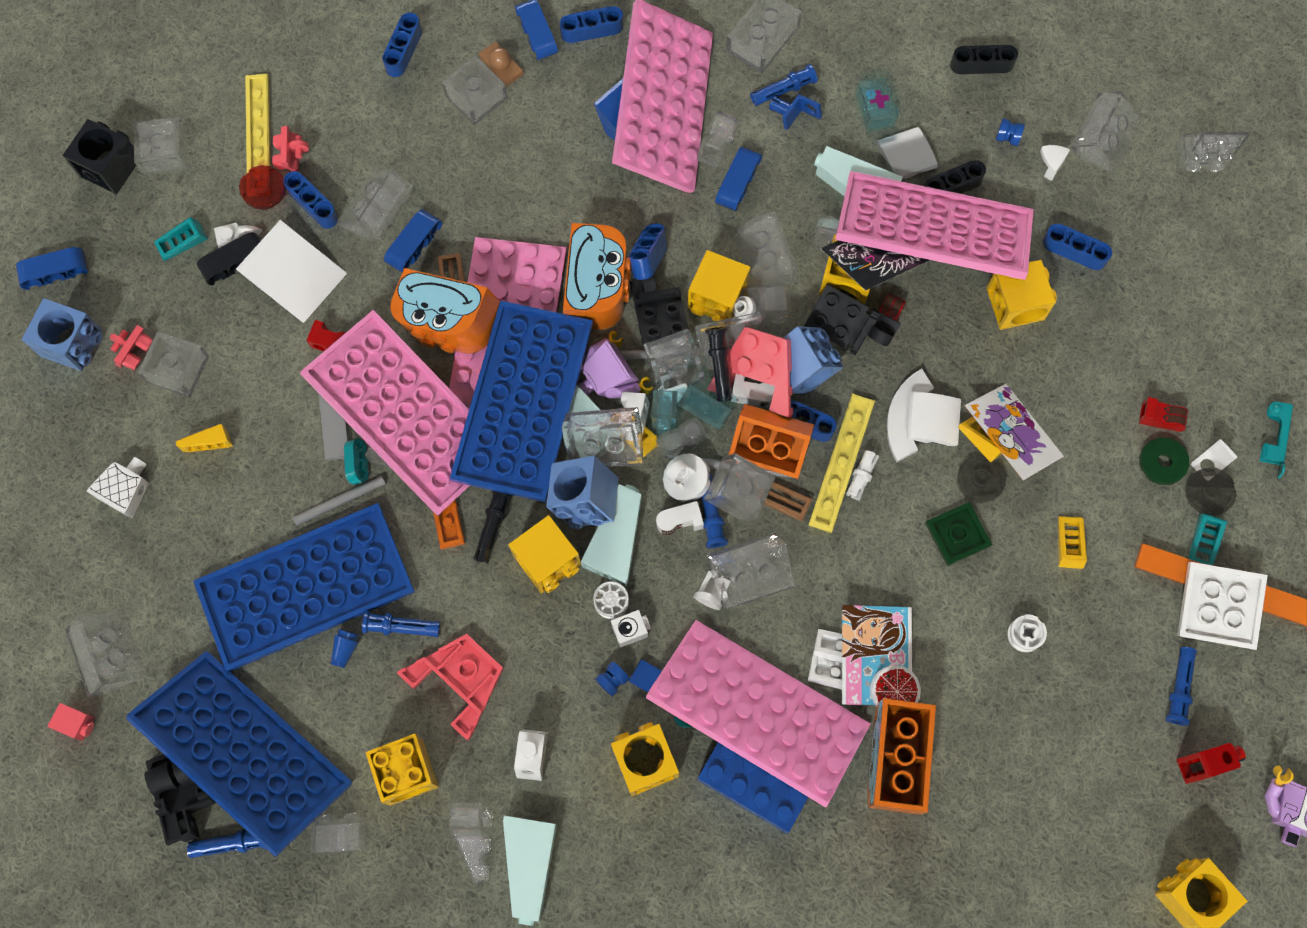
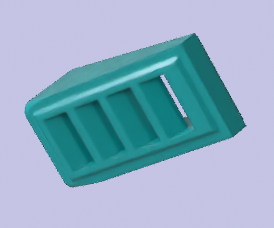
[154,217,208,261]
[1188,513,1228,566]

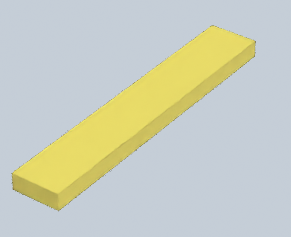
[245,74,271,198]
[809,393,875,533]

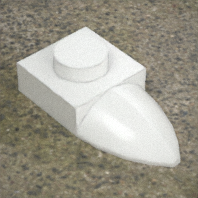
[214,223,262,248]

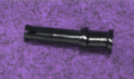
[705,326,732,401]
[473,491,513,564]

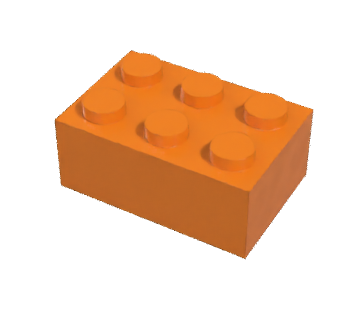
[728,404,814,479]

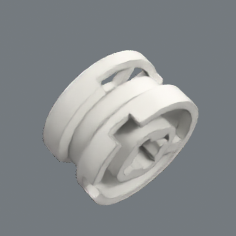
[593,581,629,619]
[1008,614,1047,652]

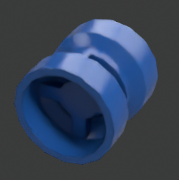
[995,118,1025,146]
[595,661,630,697]

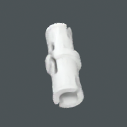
[846,450,879,501]

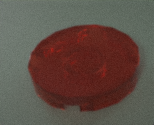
[239,165,286,210]

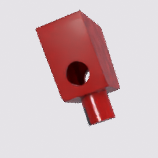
[1176,743,1246,784]

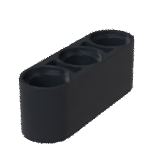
[950,45,1018,74]
[924,160,986,194]
[197,232,261,286]

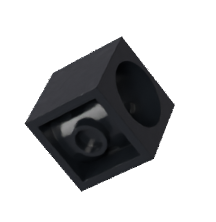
[62,119,141,195]

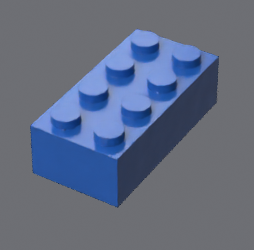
[697,742,808,834]

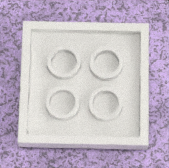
[1177,562,1268,650]

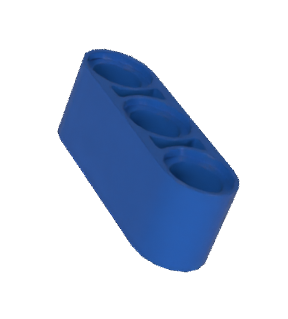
[515,0,558,60]
[560,6,623,43]
[382,12,422,77]
[715,146,762,211]
[283,171,338,229]
[384,209,442,273]
[629,224,667,280]
[1043,224,1112,270]
[16,247,88,290]
[770,399,837,442]

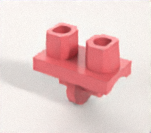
[272,126,309,172]
[109,325,153,370]

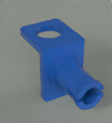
[769,94,822,130]

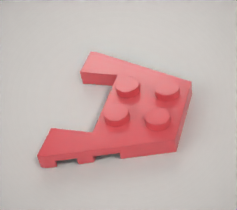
[707,327,793,417]
[397,634,504,741]

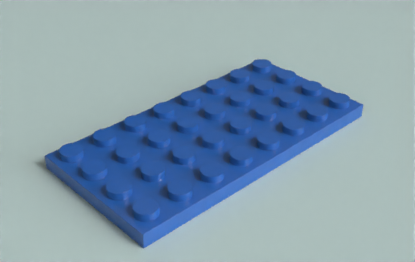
[450,301,593,503]
[193,503,415,672]
[126,651,352,857]

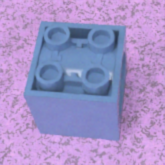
[21,298,103,371]
[783,326,844,394]
[546,455,619,529]

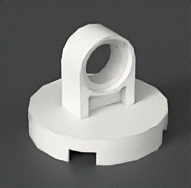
[663,454,711,502]

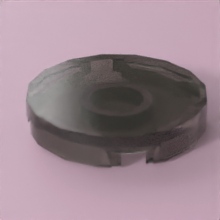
[957,455,1006,503]
[1185,467,1236,516]

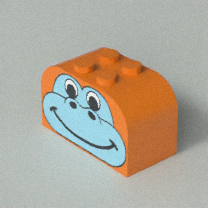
[563,223,631,330]
[390,268,500,354]
[867,698,936,815]

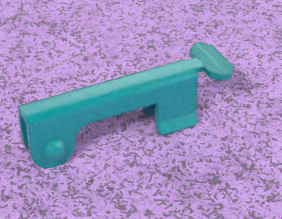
[1259,402,1293,479]

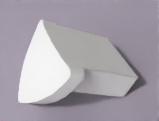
[1040,145,1070,181]
[693,571,731,610]

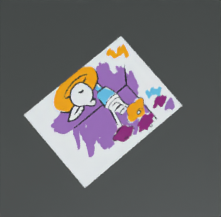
[965,384,1064,480]

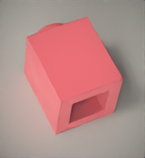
[47,703,95,741]

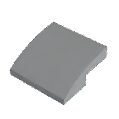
[877,127,938,180]

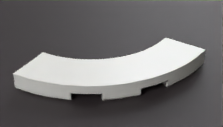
[887,369,934,463]

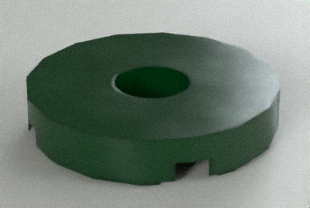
[1139,437,1189,485]

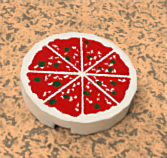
[870,665,921,708]

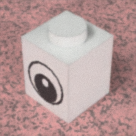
[611,610,651,648]

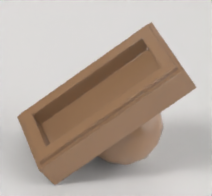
[478,41,523,87]

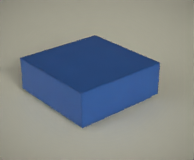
[629,659,662,693]

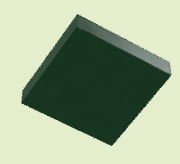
[925,502,992,566]

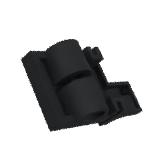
[630,274,691,351]
[804,283,901,355]
[144,754,216,846]

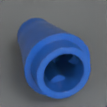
[330,629,359,668]

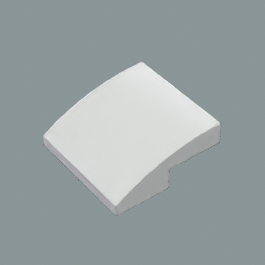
[907,391,961,446]
[808,629,842,689]

